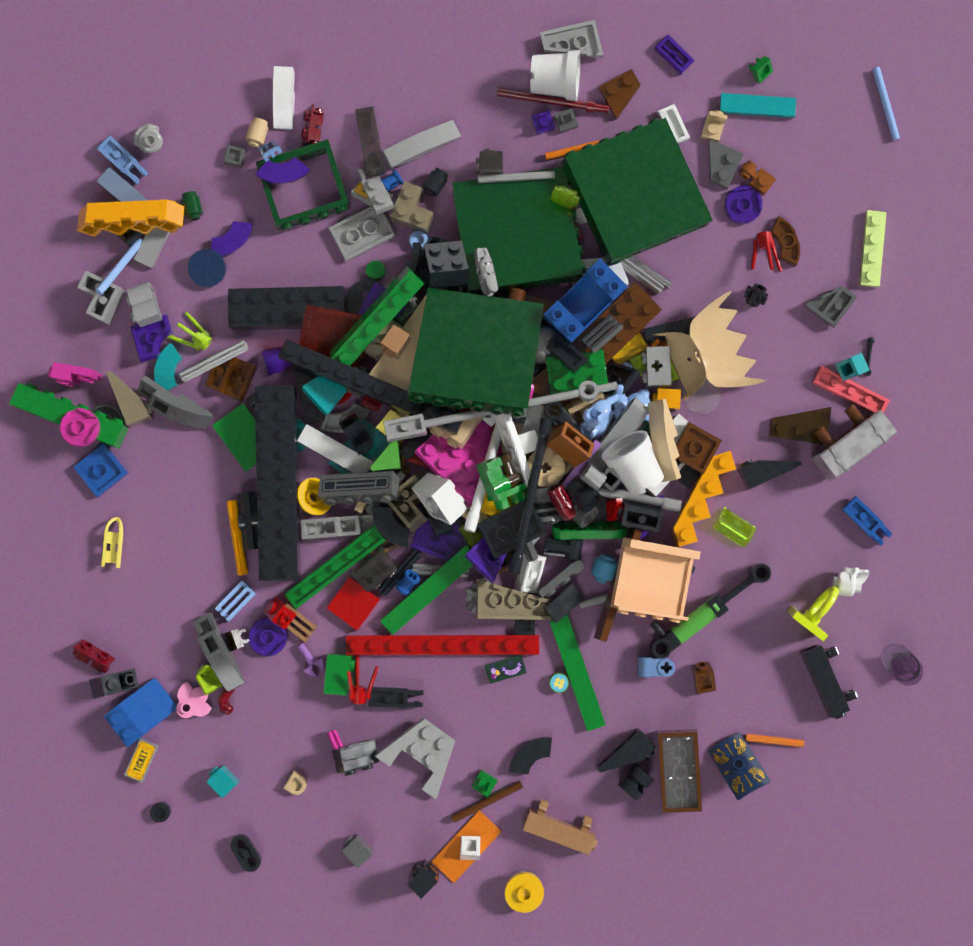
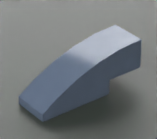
[97,167,147,202]

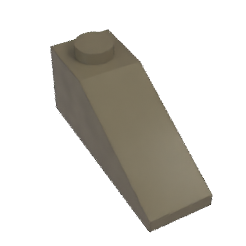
[106,371,153,427]

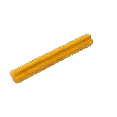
[226,500,248,576]

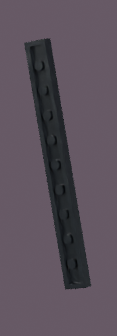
[278,339,464,435]

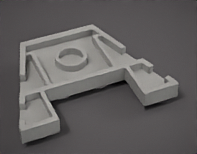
[374,717,455,799]

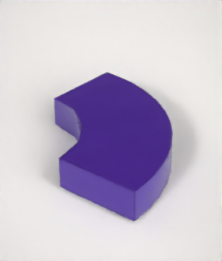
[256,157,310,184]
[211,221,253,257]

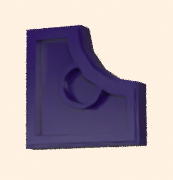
[130,315,173,362]

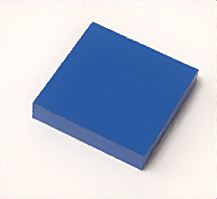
[73,443,129,497]

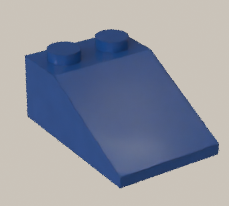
[103,678,177,747]

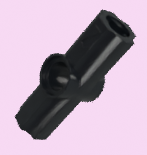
[238,491,258,550]

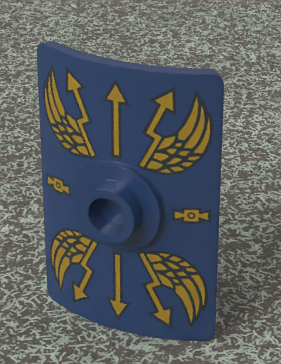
[708,733,771,800]

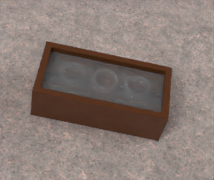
[658,729,702,813]

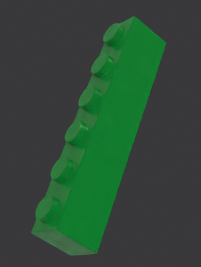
[330,266,424,366]
[9,383,129,449]

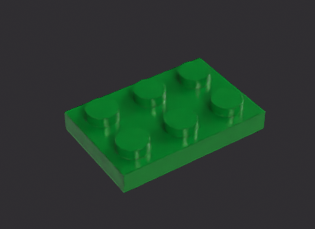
[545,349,608,395]

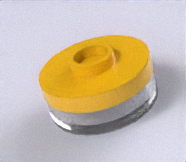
[504,869,544,913]

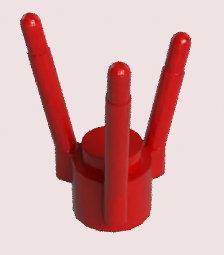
[751,231,782,272]
[347,655,379,704]

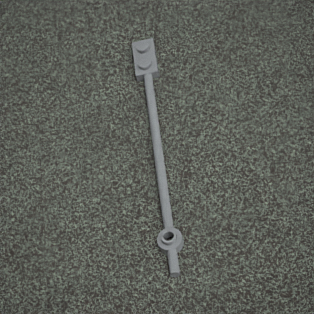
[383,381,618,442]

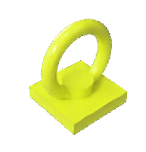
[787,586,839,642]

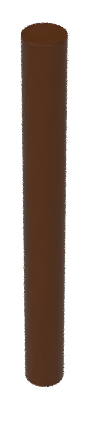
[451,781,523,823]

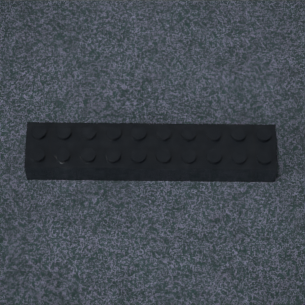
[255,385,301,581]

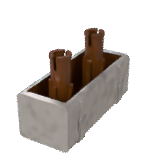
[811,404,898,481]

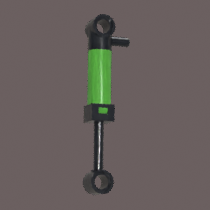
[650,563,771,659]

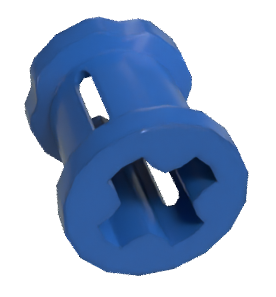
[381,169,404,193]
[396,569,420,595]

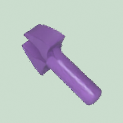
[297,643,325,677]

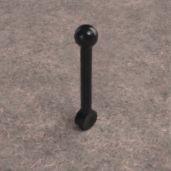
[863,337,875,376]

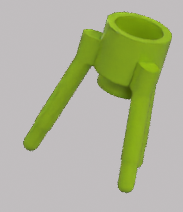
[166,312,212,351]

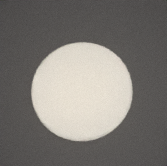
[575,208,587,224]

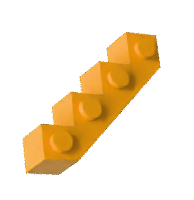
[77,200,184,237]
[671,451,736,547]

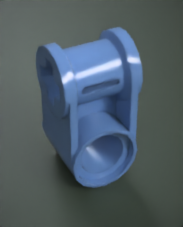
[638,657,675,677]

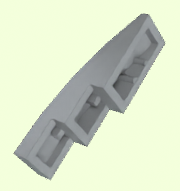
[383,120,461,168]
[301,515,375,539]

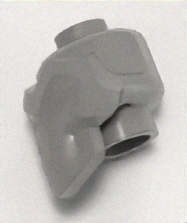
[133,124,163,154]

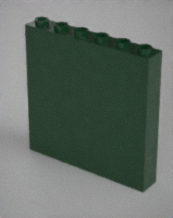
[561,118,713,266]
[452,167,586,295]
[408,288,544,418]

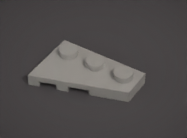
[540,20,604,58]

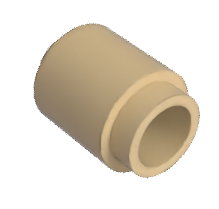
[245,117,268,148]

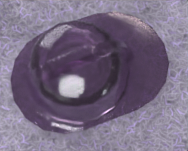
[880,644,923,686]

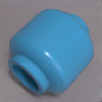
[591,554,618,584]

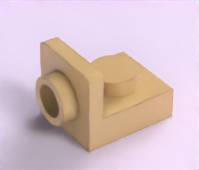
[700,110,728,142]

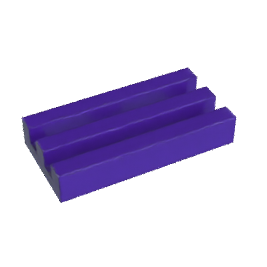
[654,35,695,75]

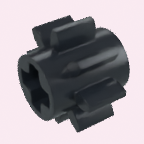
[744,283,769,307]

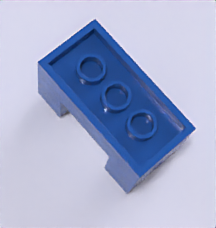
[543,258,628,343]

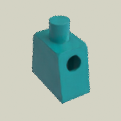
[301,376,347,416]

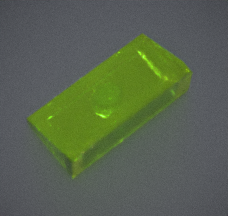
[713,508,757,547]

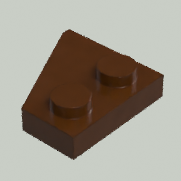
[598,69,641,120]

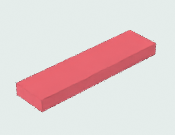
[812,366,890,413]

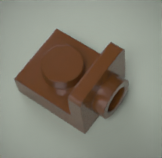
[691,662,716,695]

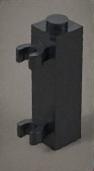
[800,644,858,719]

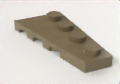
[475,579,552,620]

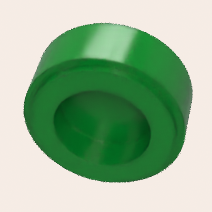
[366,261,385,281]

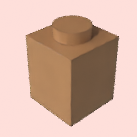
[381,325,410,360]

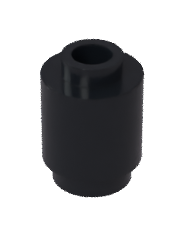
[422,168,448,197]

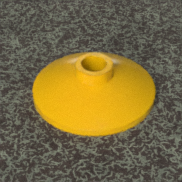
[297,478,331,515]

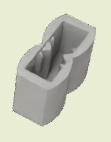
[126,282,162,327]

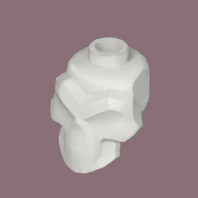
[833,567,869,597]

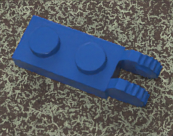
[841,496,892,546]

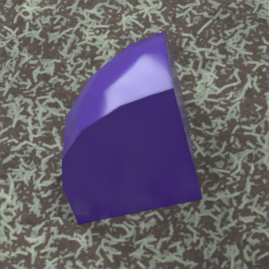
[261,347,290,375]

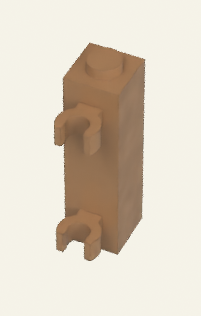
[522,799,598,855]

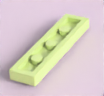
[859,210,886,288]

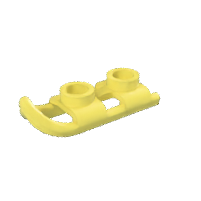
[101,517,123,568]

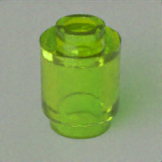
[550,185,580,210]

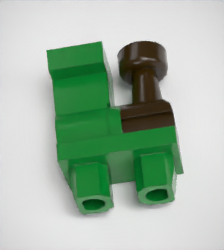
[476,452,527,510]

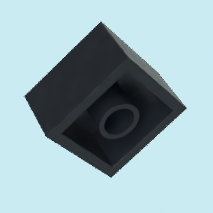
[423,241,469,288]

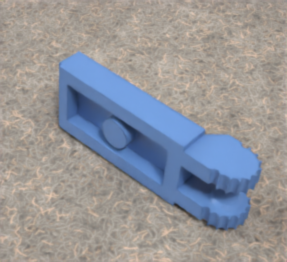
[97,135,148,184]

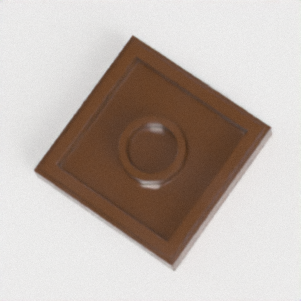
[675,422,722,474]

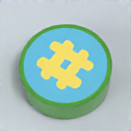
[549,673,569,693]

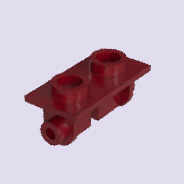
[301,104,324,146]
[72,639,115,673]

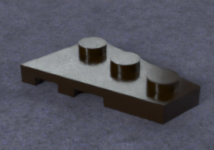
[769,407,831,445]

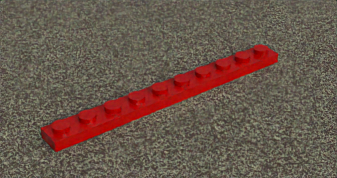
[346,635,539,655]

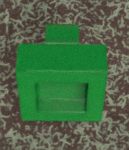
[748,56,773,84]
[471,769,498,797]

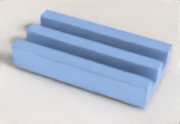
[215,581,256,622]

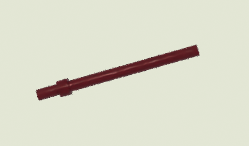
[497,88,609,113]

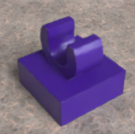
[531,110,555,135]

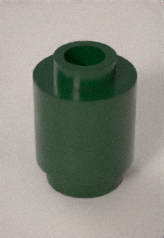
[181,191,203,221]

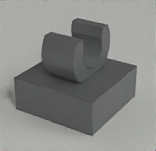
[554,108,578,134]

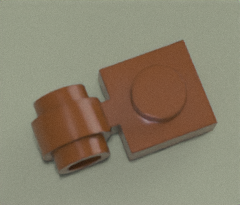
[739,161,776,195]

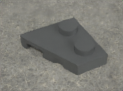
[708,139,743,189]
[804,286,857,328]

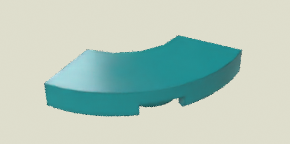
[154,343,183,391]

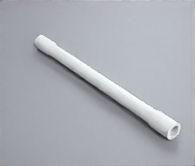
[463,424,501,533]

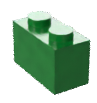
[324,653,355,695]

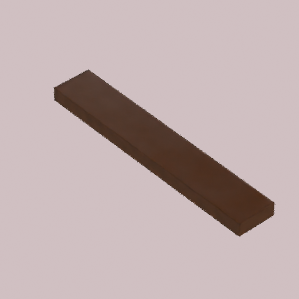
[594,528,642,642]

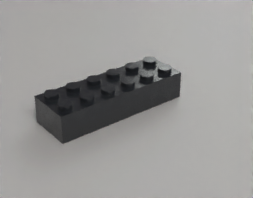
[228,286,346,331]

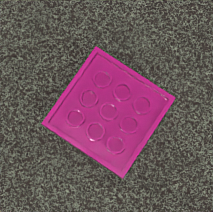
[414,420,504,508]

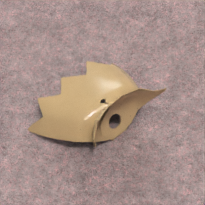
[653,291,765,402]

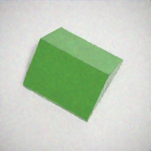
[370,441,402,472]

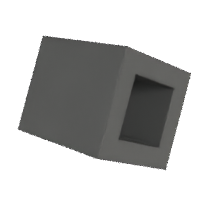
[342,834,373,869]

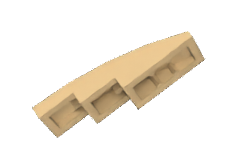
[648,399,681,482]

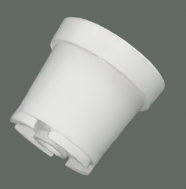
[530,50,580,101]
[602,431,664,495]

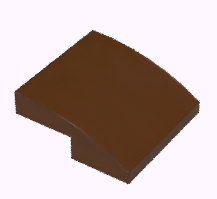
[204,351,258,402]

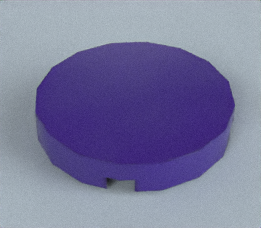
[724,186,763,224]
[249,618,288,656]

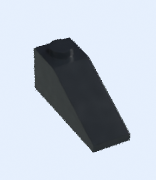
[737,459,802,490]
[596,728,656,773]

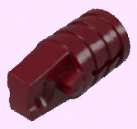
[546,484,576,521]

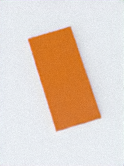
[432,810,502,883]

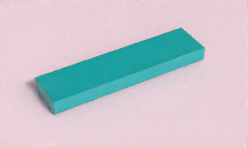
[719,93,796,118]

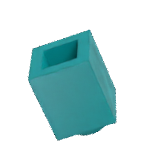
[835,353,870,382]
[206,765,240,798]

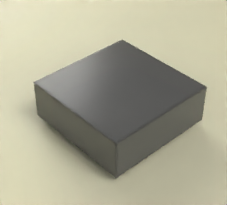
[223,144,247,168]

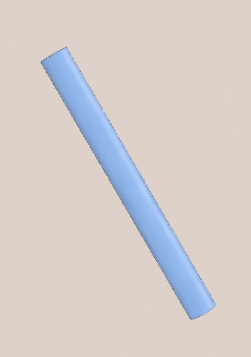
[872,67,900,141]
[96,238,143,295]

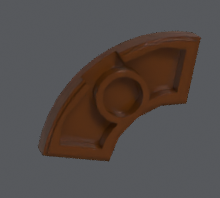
[771,216,800,267]

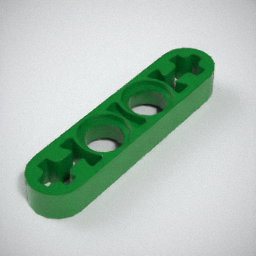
[552,521,627,540]

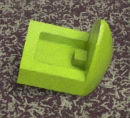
[195,665,223,696]

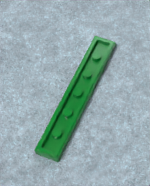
[284,525,387,610]
[380,544,473,635]
[549,615,606,731]

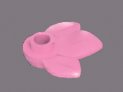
[176,682,212,718]

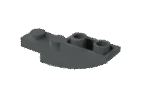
[137,376,213,429]
[193,613,246,692]

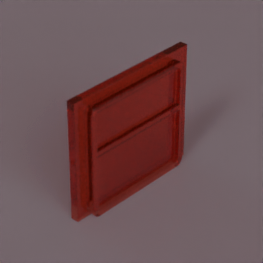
[299,305,368,368]

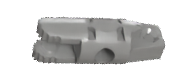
[474,248,498,297]

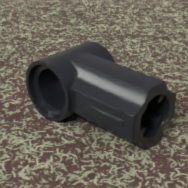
[544,402,580,430]
[544,538,583,561]

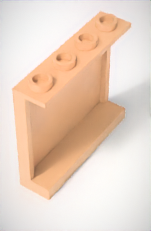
[610,538,701,623]

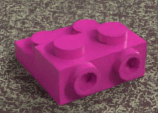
[48,362,102,388]

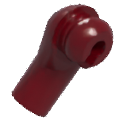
[218,689,235,715]

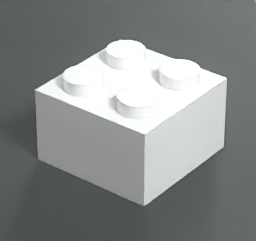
[412,473,467,525]

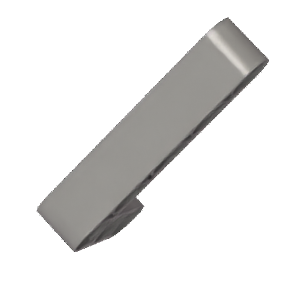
[578,397,649,490]

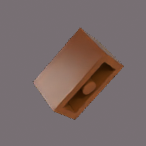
[546,421,594,468]

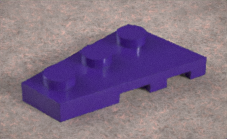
[464,537,506,584]

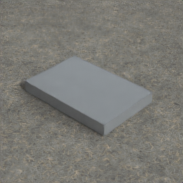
[328,206,396,262]

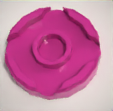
[60,408,100,447]

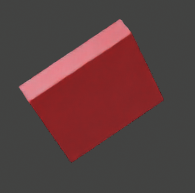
[327,577,381,631]

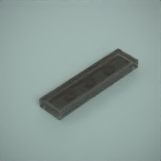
[355,106,386,178]

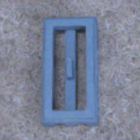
[258,140,282,162]

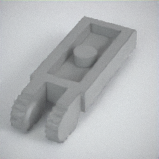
[357,165,394,215]

